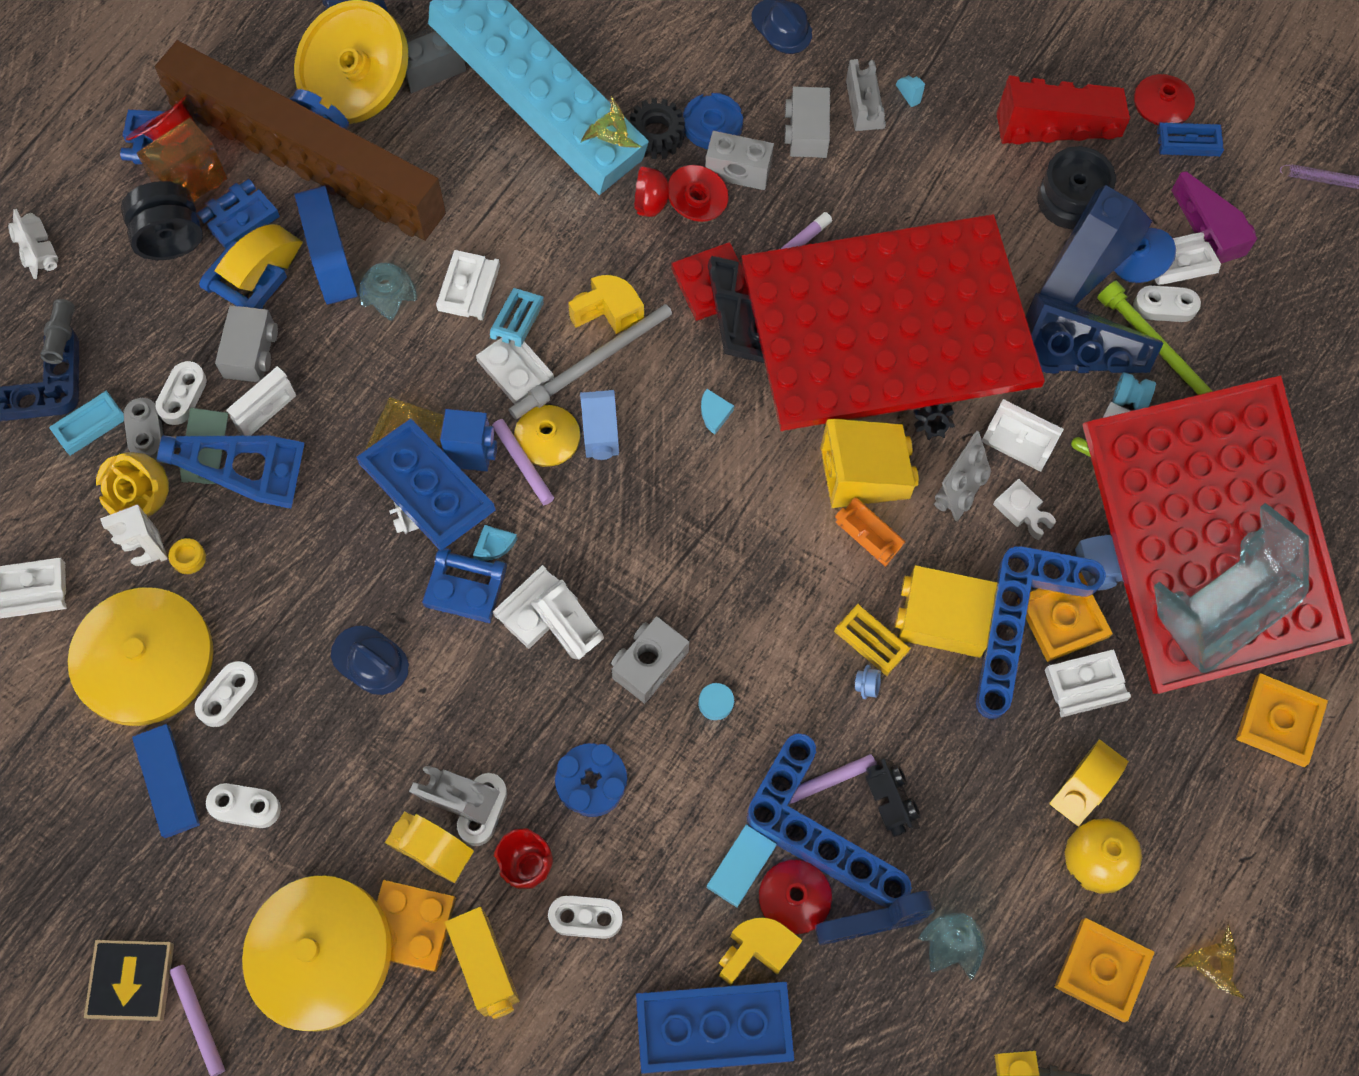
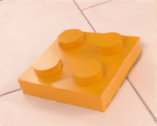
[1017,573,1113,662]
[1236,673,1328,767]
[377,880,456,972]
[1054,918,1155,1022]

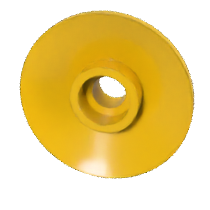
[514,405,580,467]

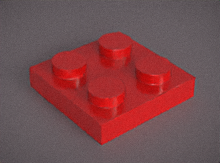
[671,242,749,321]

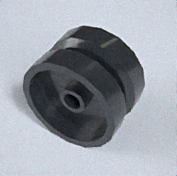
[1037,146,1116,230]
[121,181,203,261]

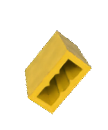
[895,565,997,658]
[444,907,520,1019]

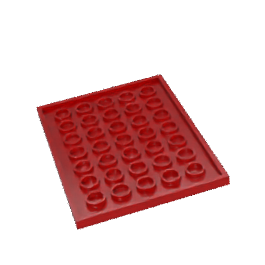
[742,214,1045,431]
[1082,375,1353,694]

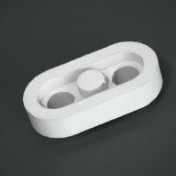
[1133,286,1201,322]
[156,361,207,425]
[195,661,258,727]
[457,773,507,846]
[206,783,281,828]
[548,896,623,939]

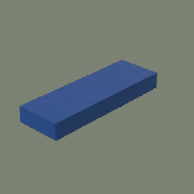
[132,724,200,839]

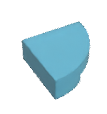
[896,75,925,107]
[701,389,734,435]
[473,525,517,561]

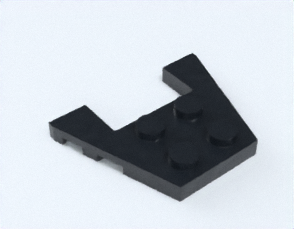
[708,256,765,363]

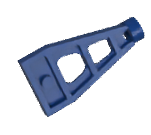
[157,435,304,509]

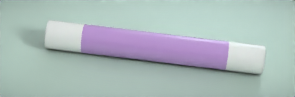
[781,212,832,249]

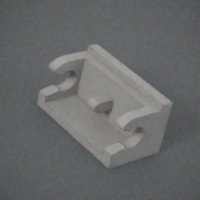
[846,59,886,131]
[409,766,500,825]

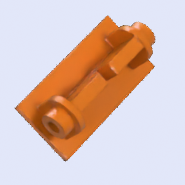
[835,497,906,567]

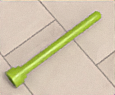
[1097,280,1213,395]

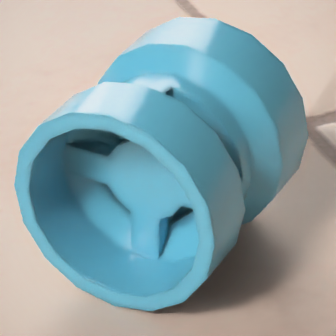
[1112,372,1156,410]

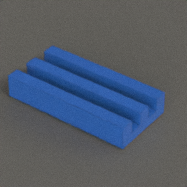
[1157,122,1224,157]

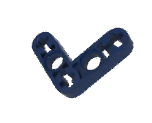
[0,329,79,421]
[815,891,935,945]

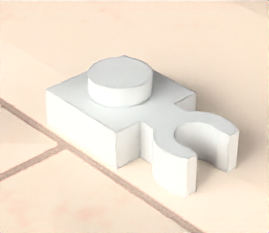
[993,479,1056,540]

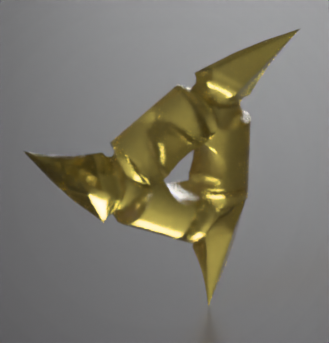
[580,97,642,148]
[1174,924,1245,999]

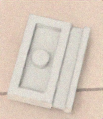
[1142,232,1221,285]
[436,250,500,321]
[476,338,554,404]
[226,366,296,436]
[0,558,67,619]
[493,565,578,649]
[1045,649,1131,717]

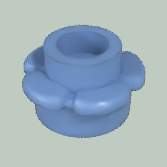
[855,665,881,700]

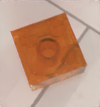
[137,118,228,202]

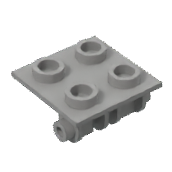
[934,431,991,522]

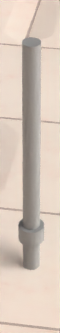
[509,304,672,420]

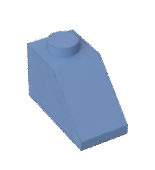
[580,390,619,460]

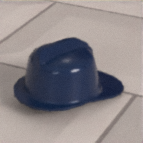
[751,0,812,54]
[331,626,409,695]

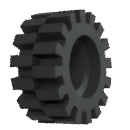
[629,98,685,159]

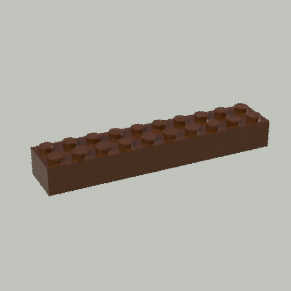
[154,40,446,241]

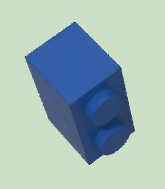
[440,409,497,472]

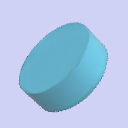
[698,683,734,720]

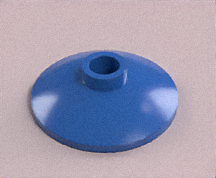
[1114,228,1176,283]

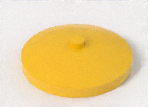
[294,0,408,124]
[68,588,213,726]
[242,876,392,1032]

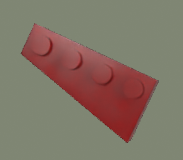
[997,75,1130,144]

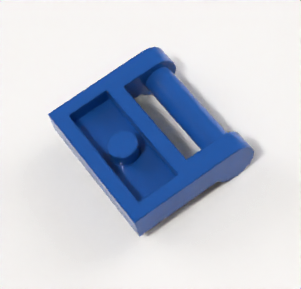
[199,240,287,309]
[422,548,507,623]

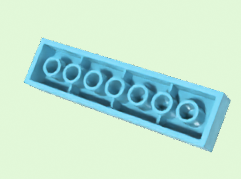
[428,0,649,195]

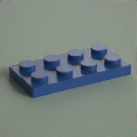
[356,419,495,551]
[636,982,794,1074]

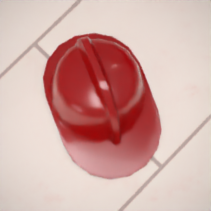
[126,96,198,148]

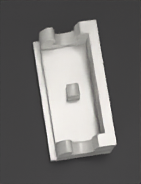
[982,399,1064,472]
[100,505,168,566]
[531,580,604,659]

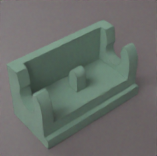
[180,408,228,484]

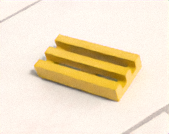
[834,604,911,676]

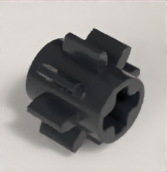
[913,404,955,440]

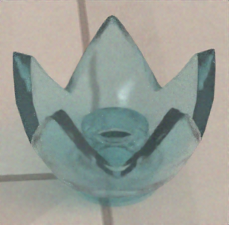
[359,263,418,321]
[918,913,986,980]

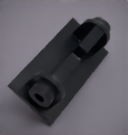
[865,759,921,837]

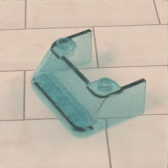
[1154,503,1309,673]

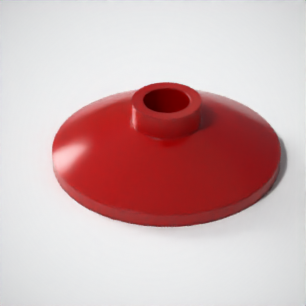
[1134,74,1195,125]
[668,165,728,222]
[759,860,832,934]

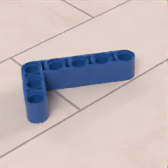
[976,546,1106,719]
[746,734,912,908]

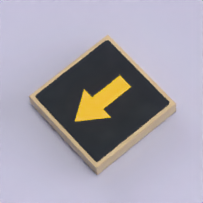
[84,940,174,1021]

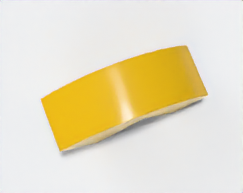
[215,224,303,291]

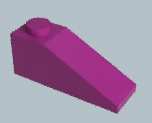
[1171,171,1257,264]

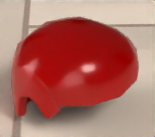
[634,166,669,217]
[494,828,553,890]

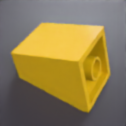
[820,419,919,508]

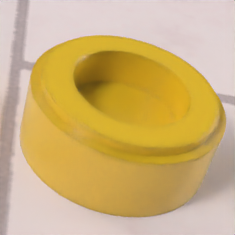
[168,538,206,574]

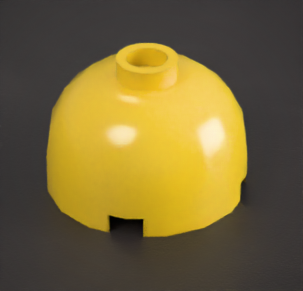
[96,452,169,517]
[1065,818,1142,894]

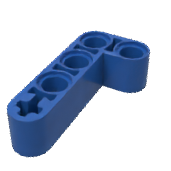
[294,186,358,305]

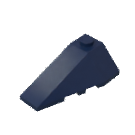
[1038,185,1152,306]
[1025,293,1164,373]

